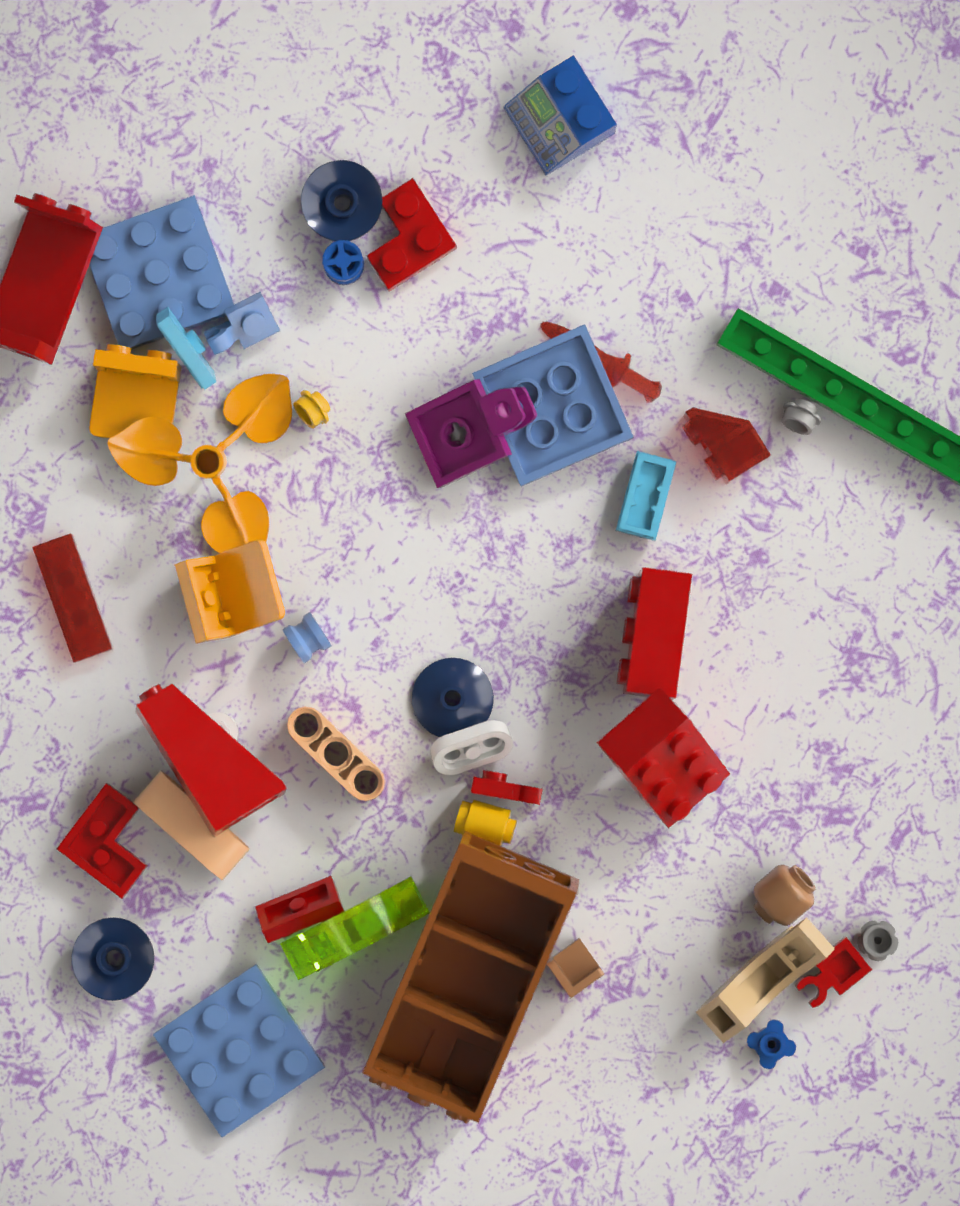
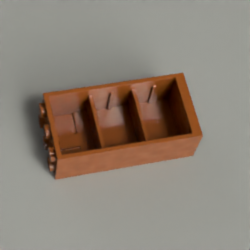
[362,831,579,1123]

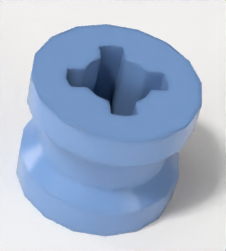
[282,612,332,664]

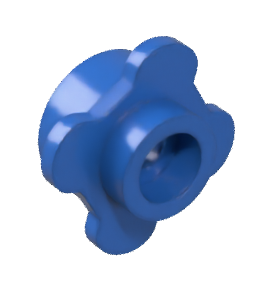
[747,1020,796,1069]

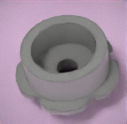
[781,399,821,435]
[857,921,898,961]

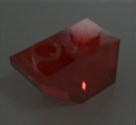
[682,407,771,485]

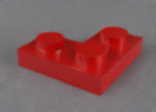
[366,178,457,292]
[56,783,148,899]

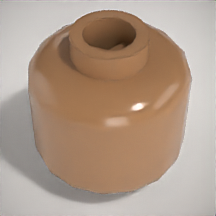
[754,865,816,926]

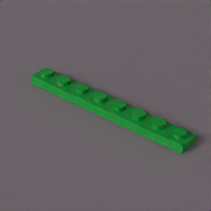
[717,308,960,486]

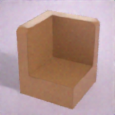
[547,938,604,998]

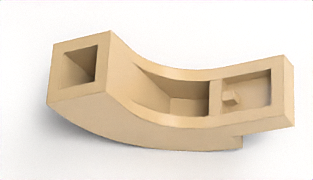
[696,917,835,1043]

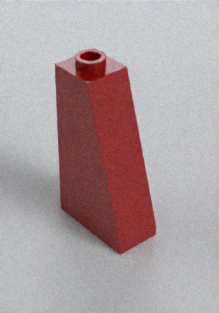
[135,684,287,837]

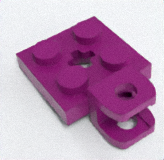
[405,379,537,488]

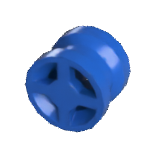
[322,240,364,285]

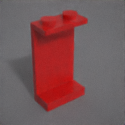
[0,193,103,365]

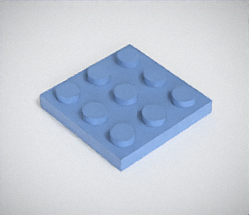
[89,195,234,350]
[472,324,634,487]
[153,964,325,1137]

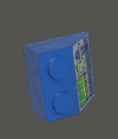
[503,55,617,176]

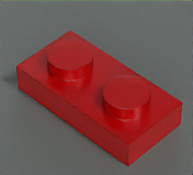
[255,876,345,943]

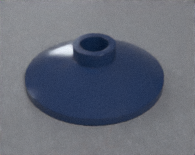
[301,160,383,241]
[412,658,494,737]
[71,917,155,1001]

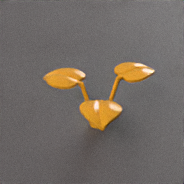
[107,374,292,553]

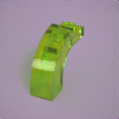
[280,876,430,980]

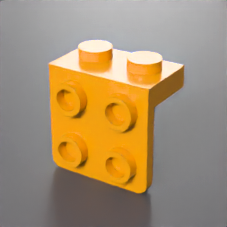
[89,344,182,439]
[175,540,285,644]

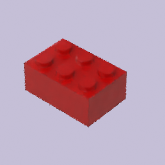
[616,567,692,700]
[597,687,730,829]

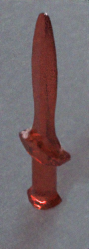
[540,322,662,403]

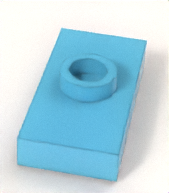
[156,307,216,390]
[616,451,677,541]

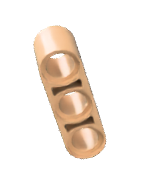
[287,707,386,801]
[133,770,250,880]

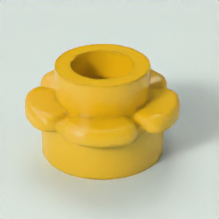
[293,390,331,429]

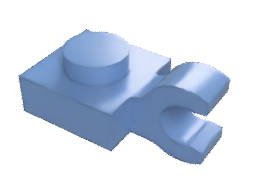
[204,292,280,355]

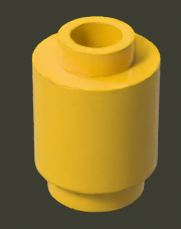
[454,800,517,846]

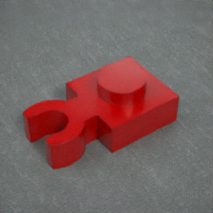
[471,770,543,805]
[795,937,872,1008]

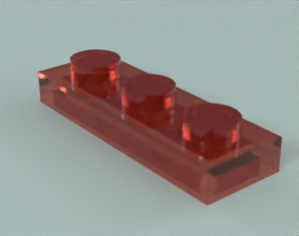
[32,533,114,663]

